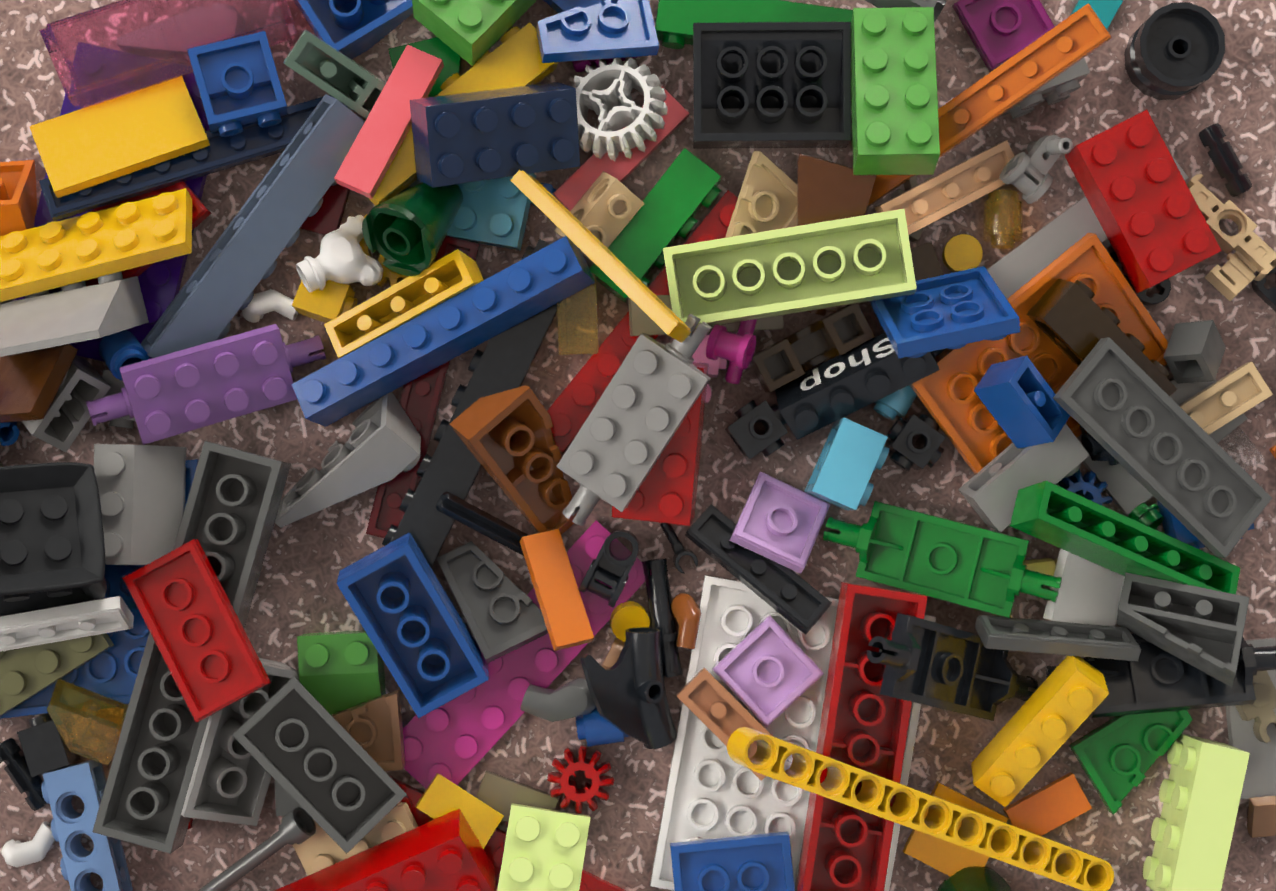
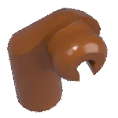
[671,593,701,649]

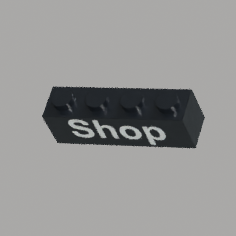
[775,332,940,440]

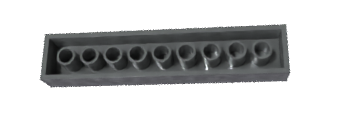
[92,441,291,854]

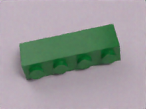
[589,148,722,303]

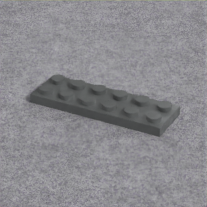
[1053,337,1272,558]

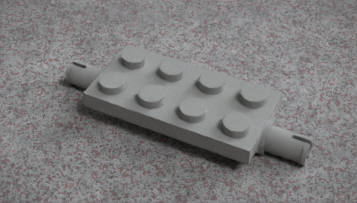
[556,314,711,526]

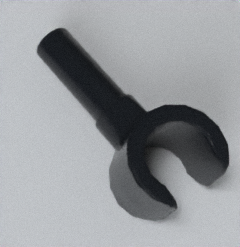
[660,523,698,574]

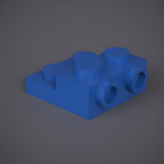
[187,31,288,137]

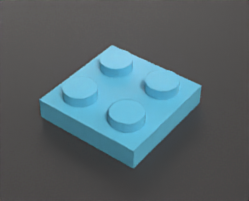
[446,173,536,251]

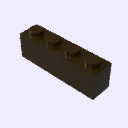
[1027,279,1177,397]

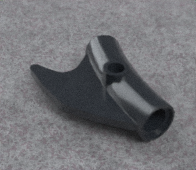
[580,627,677,749]

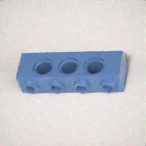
[41,757,133,891]

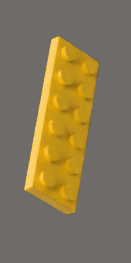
[0,188,192,302]

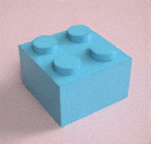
[804,418,890,510]

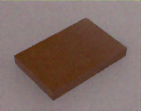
[0,344,78,423]

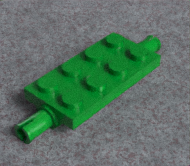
[823,501,1062,618]

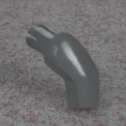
[520,678,596,722]

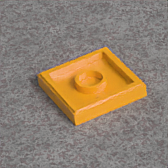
[902,781,1009,877]

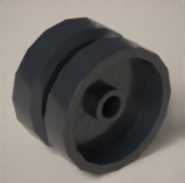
[1124,2,1225,100]

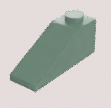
[283,29,386,119]

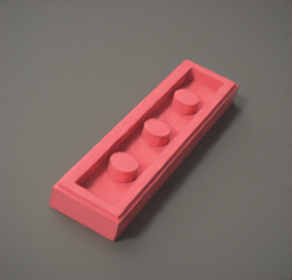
[334,45,444,199]
[553,86,689,211]

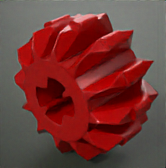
[547,745,614,814]

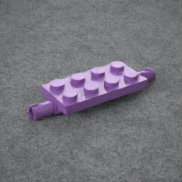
[86,324,326,445]

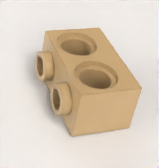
[554,171,644,264]

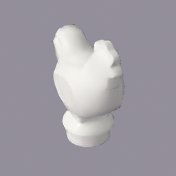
[296,215,384,293]

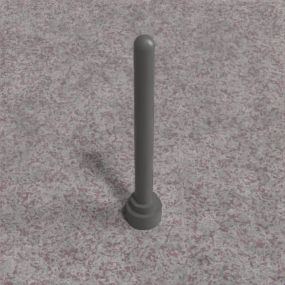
[198,807,316,891]

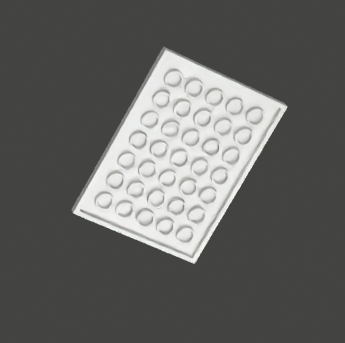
[650,575,936,891]

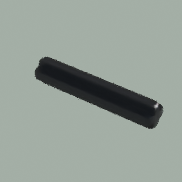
[436,492,528,556]

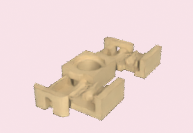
[1187,174,1276,301]

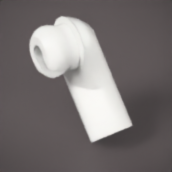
[242,289,298,323]

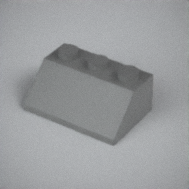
[94,444,187,565]

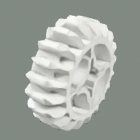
[574,57,668,161]

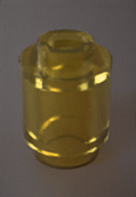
[983,190,1023,249]

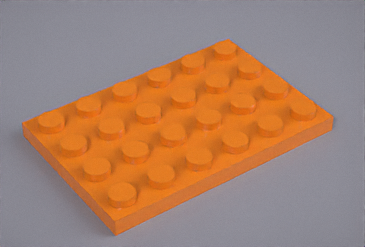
[910,233,1169,475]

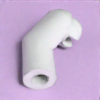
[1,821,55,867]

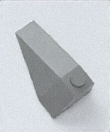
[275,392,421,528]

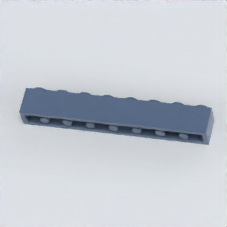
[141,94,365,358]

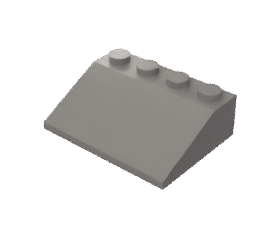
[0,271,149,357]

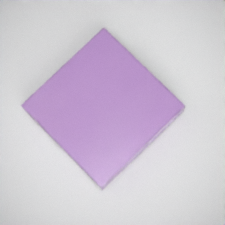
[729,471,830,574]
[712,615,824,728]

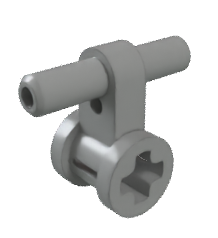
[999,135,1073,204]

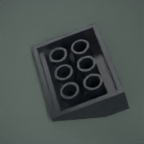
[693,22,851,149]

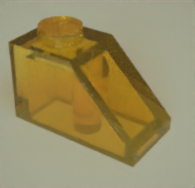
[47,678,128,766]

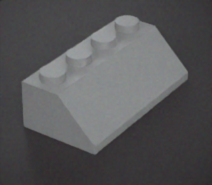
[181,658,299,826]

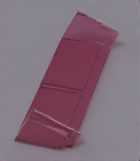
[39,0,297,109]

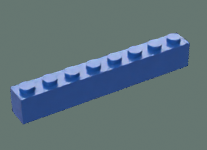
[291,236,596,427]

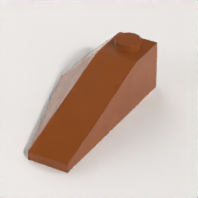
[450,385,577,535]

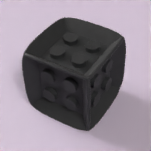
[0,462,107,617]

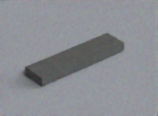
[975,615,1142,661]

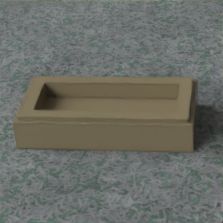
[476,770,559,822]

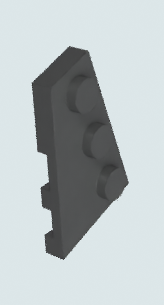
[436,541,548,664]

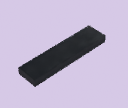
[685,504,832,635]

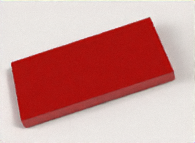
[123,539,271,723]

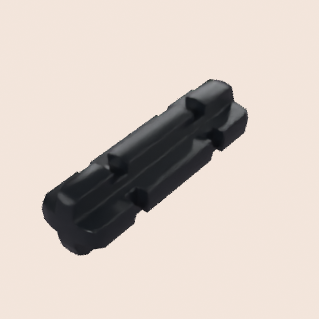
[1199,123,1252,197]
[0,738,47,811]

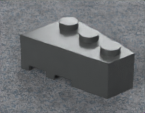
[1117,572,1250,687]

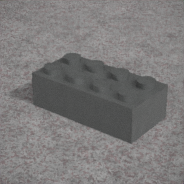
[232,676,407,854]

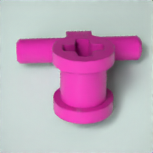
[706,319,757,385]

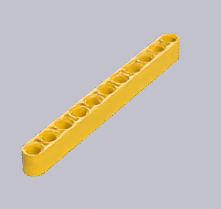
[727,727,1114,891]

